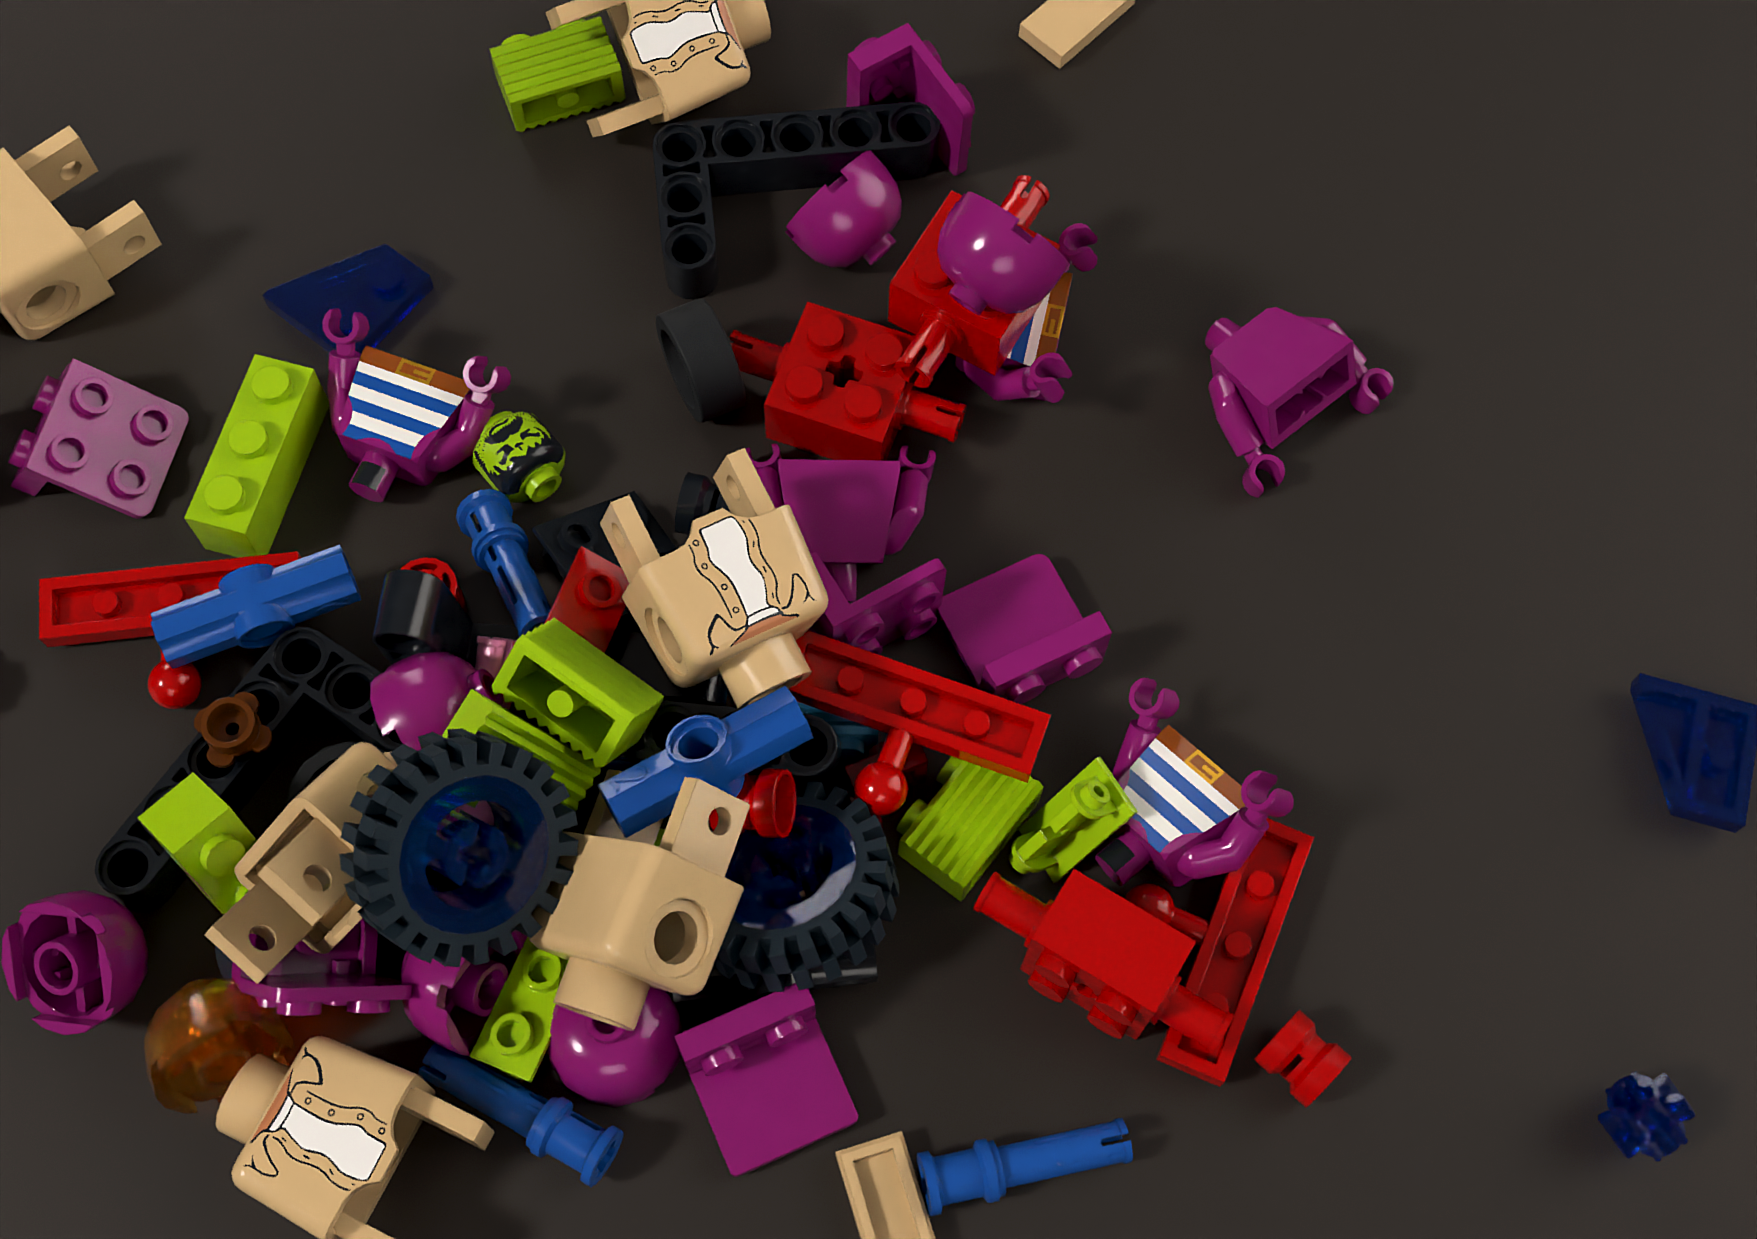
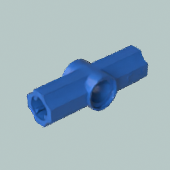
[151,544,361,669]
[597,686,813,838]

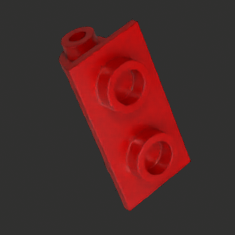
[544,546,629,653]

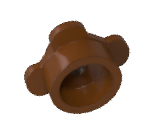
[194,692,273,768]

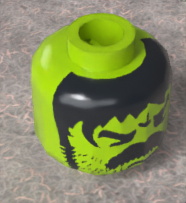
[473,411,566,503]

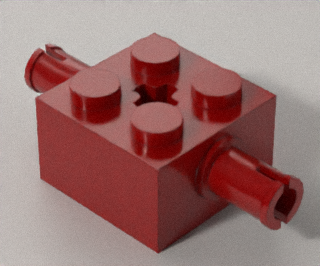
[888,175,1060,388]
[730,301,967,461]
[973,869,1234,1054]

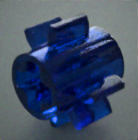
[1598,1071,1695,1162]

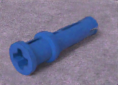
[456,489,551,637]
[418,1043,624,1187]
[916,1118,1133,1216]

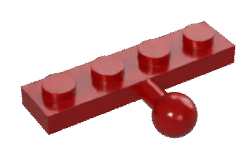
[39,551,302,710]
[789,630,1051,816]
[1124,818,1314,1087]

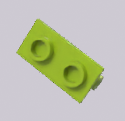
[1009,757,1138,883]
[470,937,568,1083]

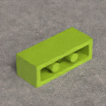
[184,354,329,558]

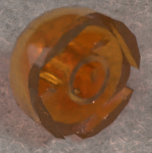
[144,978,294,1114]

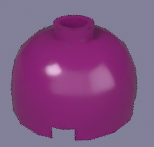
[785,150,902,268]
[937,191,1069,316]
[370,652,503,751]
[1,890,148,1035]
[401,930,527,1055]
[547,987,683,1107]

